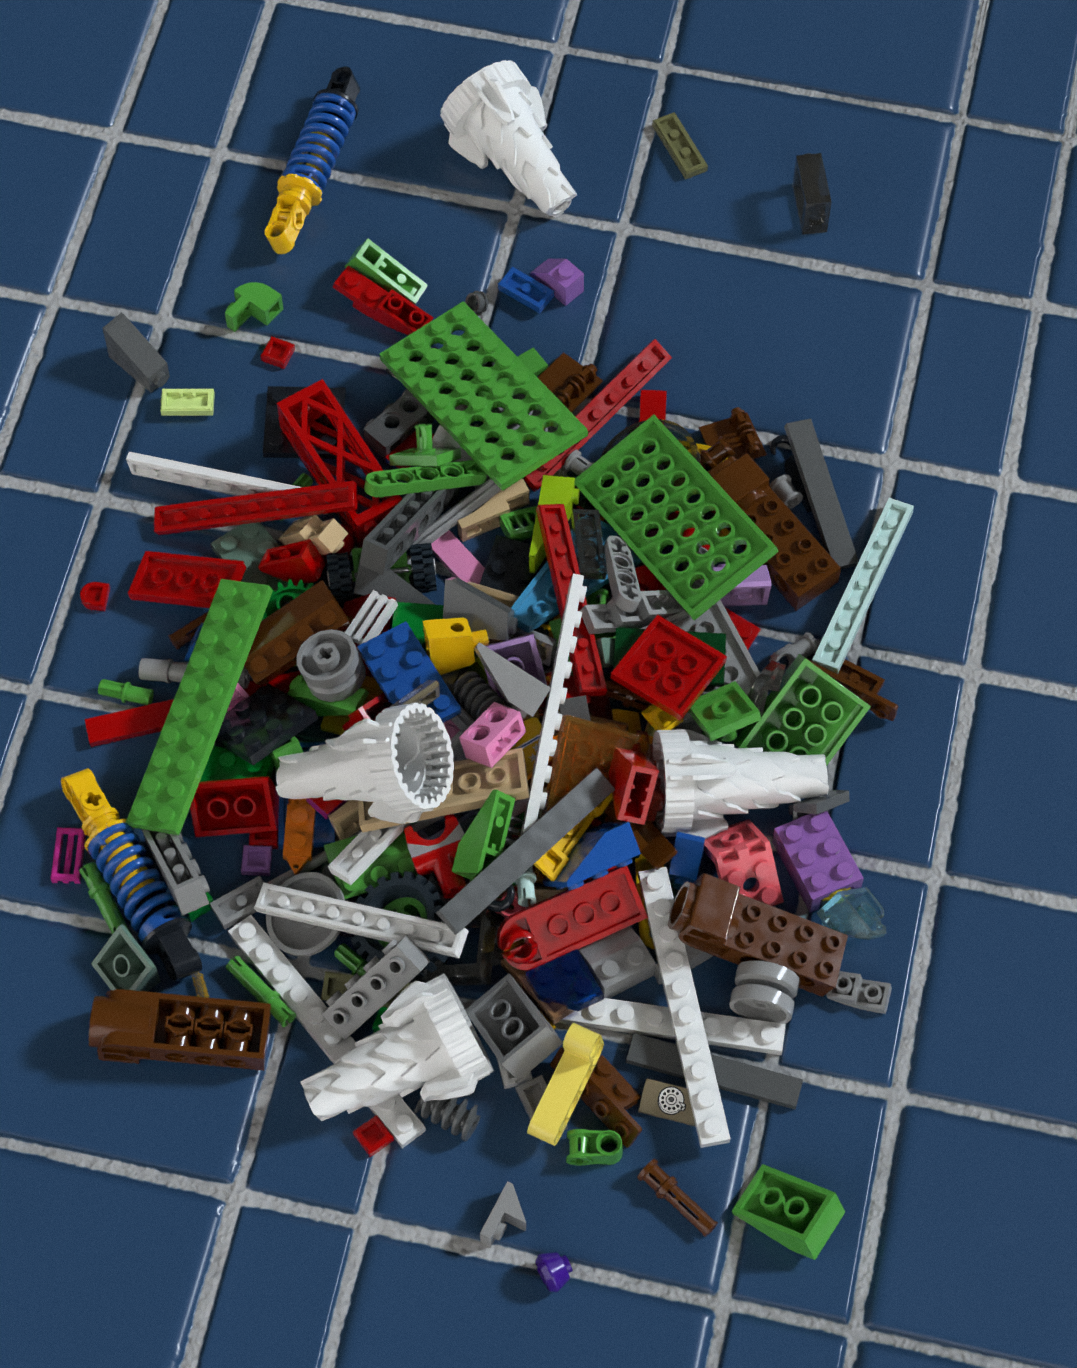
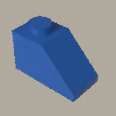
[669,832,705,890]

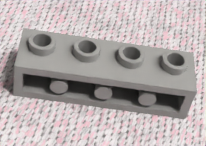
[141,829,210,915]
[321,935,431,1040]

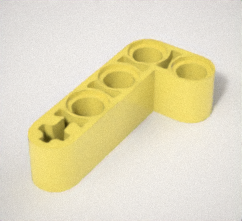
[527,1023,604,1146]

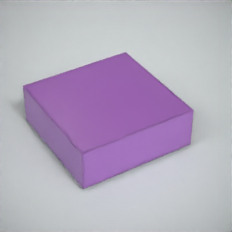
[241,845,273,876]

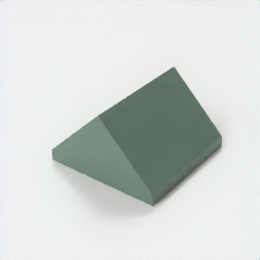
[91,925,161,992]

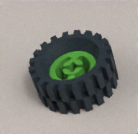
[350,871,449,979]

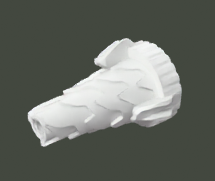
[440,60,577,218]
[275,703,454,824]
[651,729,829,839]
[301,973,494,1121]

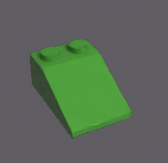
[732,1164,845,1260]

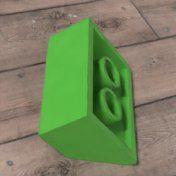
[323,831,417,899]

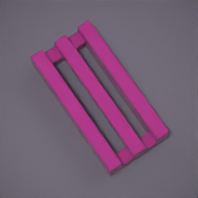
[51,827,86,884]

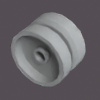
[297,629,366,702]
[729,961,800,1024]

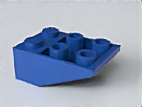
[543,822,641,890]

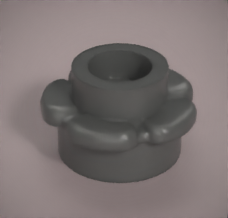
[465,291,489,316]

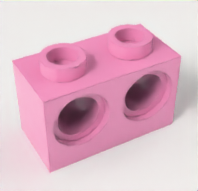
[459,702,526,768]

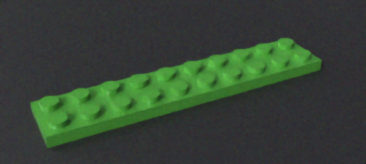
[126,579,273,836]

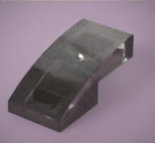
[748,660,786,717]

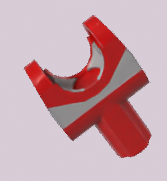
[404,814,467,899]

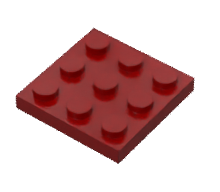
[611,614,727,721]

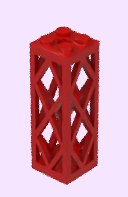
[277,379,402,548]

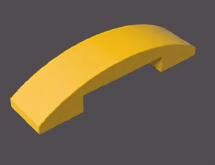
[533,793,613,881]

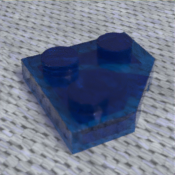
[525,949,604,1011]

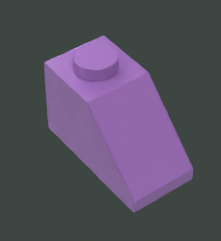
[530,259,584,306]

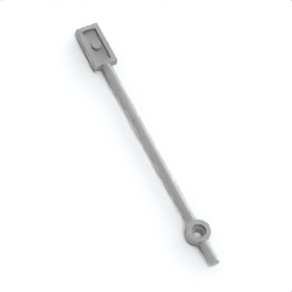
[210,831,361,930]

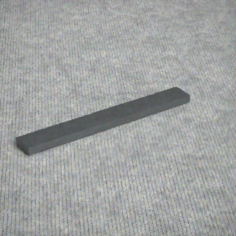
[436,768,615,935]

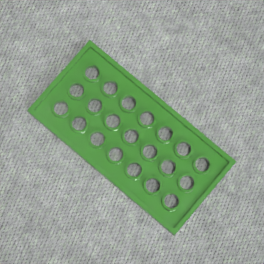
[379,301,588,491]
[575,414,779,621]

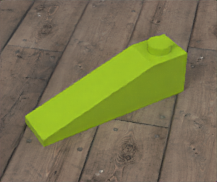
[529,475,580,573]

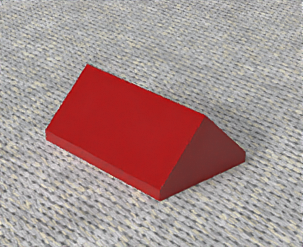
[190,776,280,837]

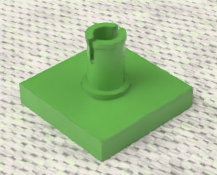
[389,424,461,466]
[688,681,761,742]

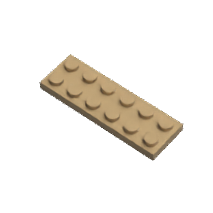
[358,748,530,833]

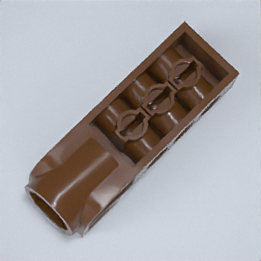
[708,453,841,611]
[668,873,848,997]
[89,989,271,1071]

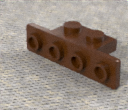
[807,659,899,721]
[603,799,677,870]
[550,1047,642,1148]

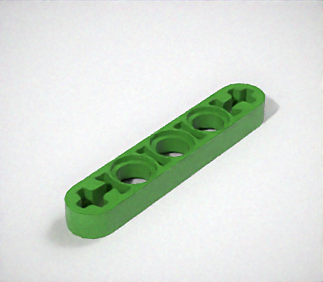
[364,460,487,497]

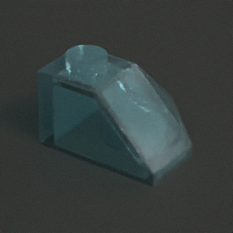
[817,887,887,940]

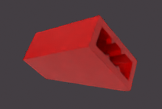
[609,747,659,825]

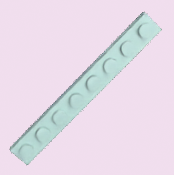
[812,498,914,674]

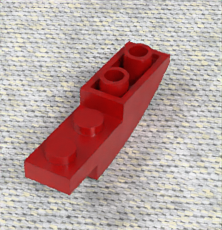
[333,265,434,335]

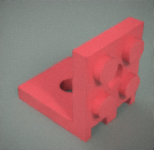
[704,820,784,906]

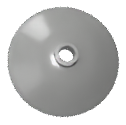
[266,872,345,957]

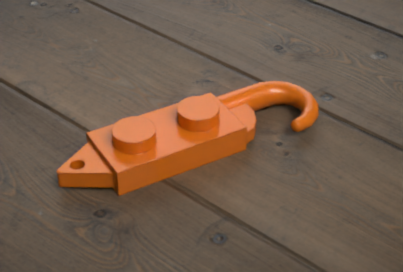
[283,798,316,875]

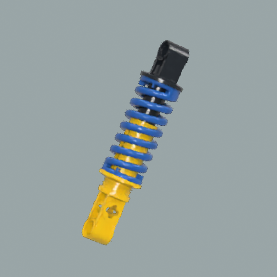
[264,66,360,254]
[61,768,202,982]

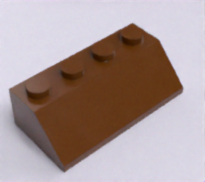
[244,580,351,687]

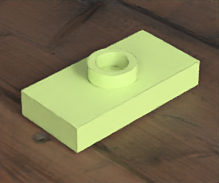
[160,389,215,416]

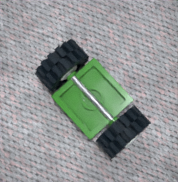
[326,543,437,602]

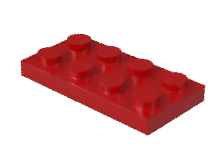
[128,551,246,608]

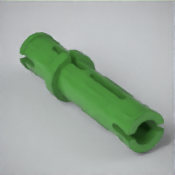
[79,862,132,935]
[226,956,296,1027]

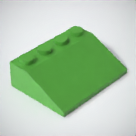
[733,654,871,766]

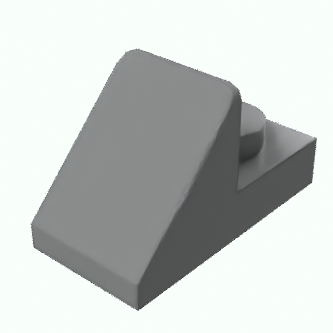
[480,1181,526,1247]

